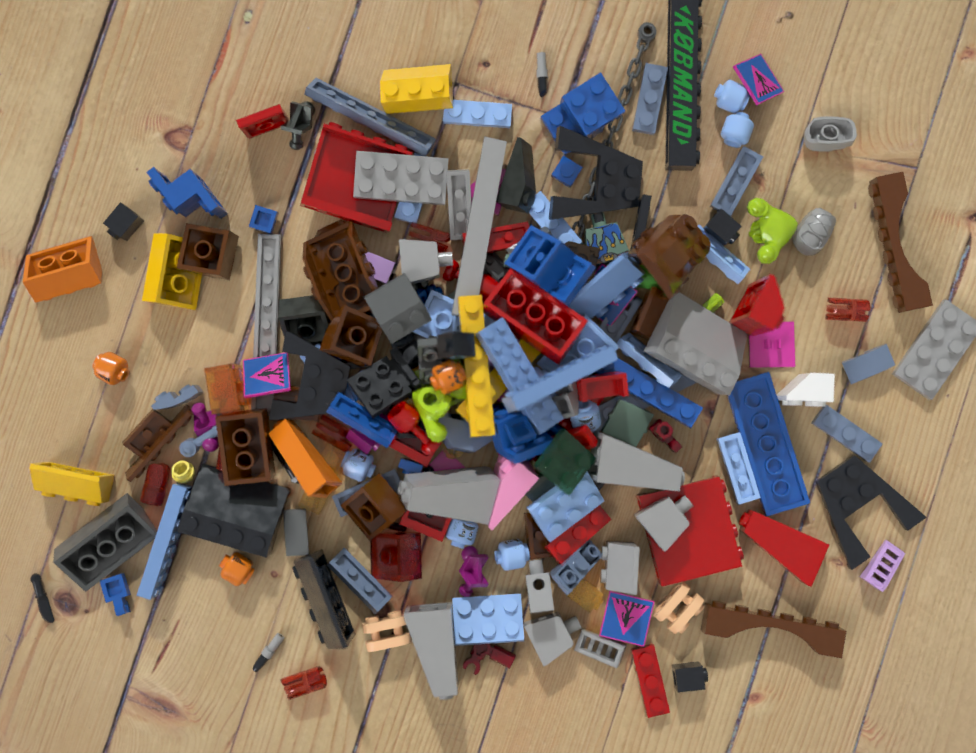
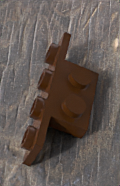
[122,405,192,482]

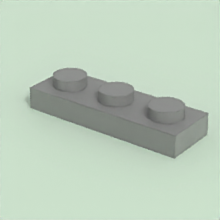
[446,169,471,240]

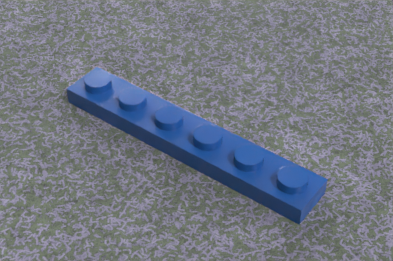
[595,358,703,429]

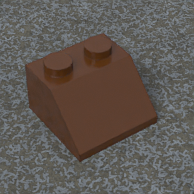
[177,223,239,280]
[629,286,669,341]
[320,305,382,367]
[340,473,407,541]

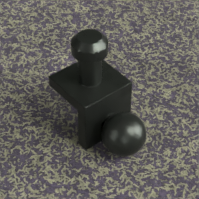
[281,101,315,150]

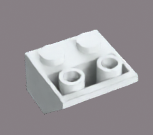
[777,373,835,407]

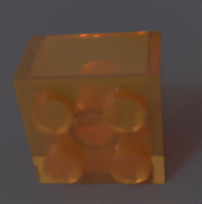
[204,363,251,415]

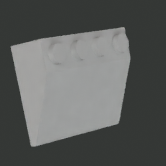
[643,292,747,395]

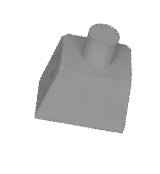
[399,239,453,285]
[634,495,693,552]
[526,560,554,613]
[523,612,582,666]

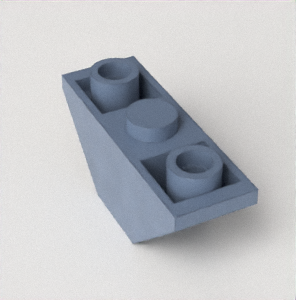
[439,413,493,453]
[550,539,601,595]

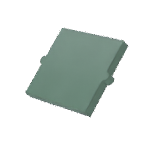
[601,398,654,447]

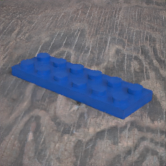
[727,372,810,517]

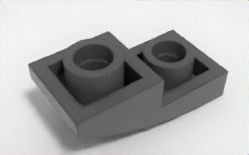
[417,338,443,384]

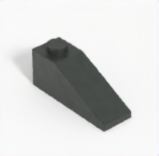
[496,137,536,214]

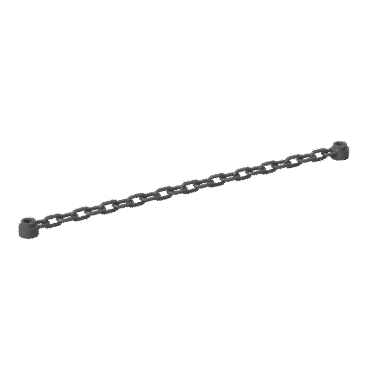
[534,22,656,360]

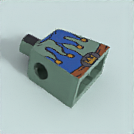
[584,212,630,267]

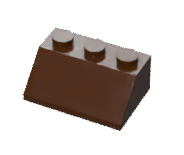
[215,408,276,486]

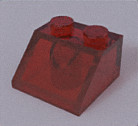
[370,531,422,582]

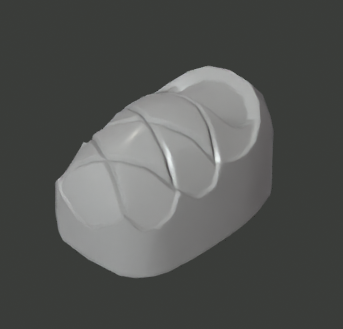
[803,116,857,152]
[792,208,836,256]

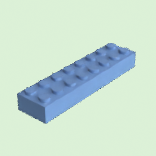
[475,317,564,435]
[502,345,618,412]
[137,483,193,600]

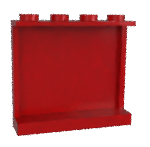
[300,122,413,233]
[636,475,744,587]

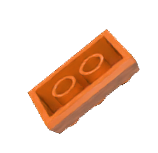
[22,236,102,303]

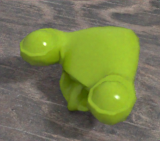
[747,198,798,264]
[412,381,466,442]

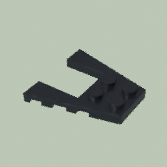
[549,126,643,220]
[815,455,926,570]

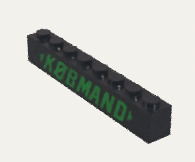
[665,0,702,171]

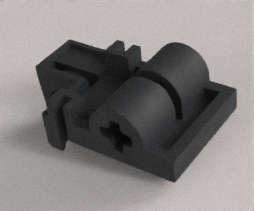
[347,340,422,419]

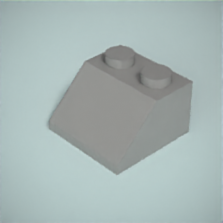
[600,541,639,595]

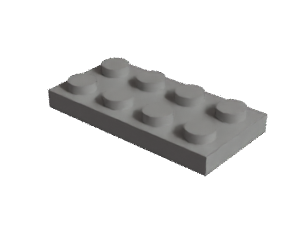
[353,151,448,205]
[892,299,976,400]

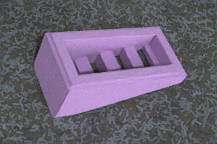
[860,540,905,592]

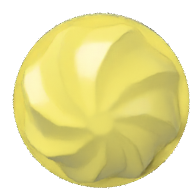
[172,461,195,484]

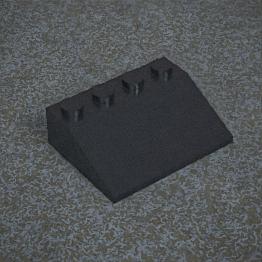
[177,463,290,558]
[292,549,356,649]

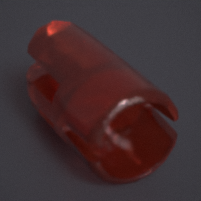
[407,222,450,253]
[825,297,871,322]
[311,414,352,453]
[140,463,170,506]
[280,666,327,700]

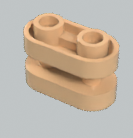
[653,581,704,634]
[362,610,412,652]

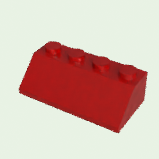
[483,268,588,365]
[729,274,785,337]

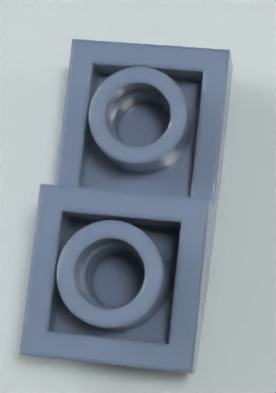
[842,343,895,384]
[151,384,204,410]

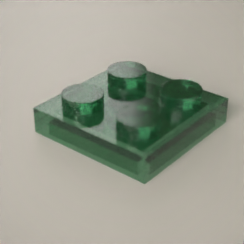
[533,429,597,496]

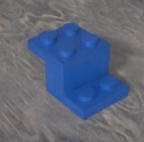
[541,72,625,156]
[146,167,228,219]
[504,225,596,306]
[492,403,557,464]

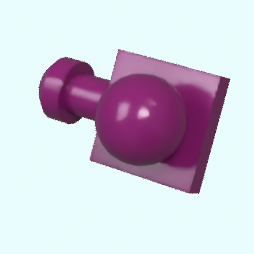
[191,403,219,452]
[459,546,489,597]

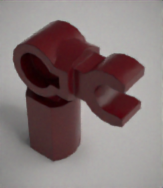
[648,419,682,453]
[463,644,516,675]

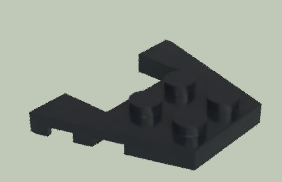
[269,331,351,420]

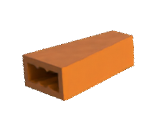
[269,419,342,498]

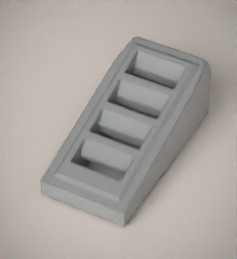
[574,628,627,668]

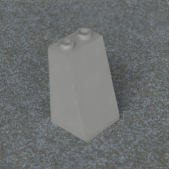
[588,431,685,491]
[398,466,500,525]
[404,602,458,700]

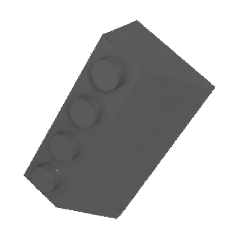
[53,493,157,592]

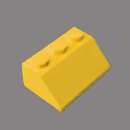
[380,64,453,114]
[142,233,202,310]
[30,462,115,506]

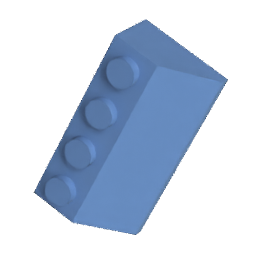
[568,252,646,319]

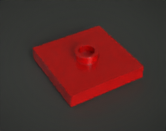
[236,104,289,139]

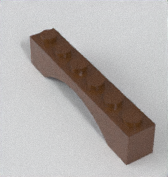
[868,172,933,313]
[701,601,847,658]

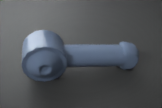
[179,425,218,457]

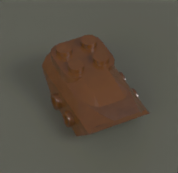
[627,214,711,300]
[302,220,378,321]

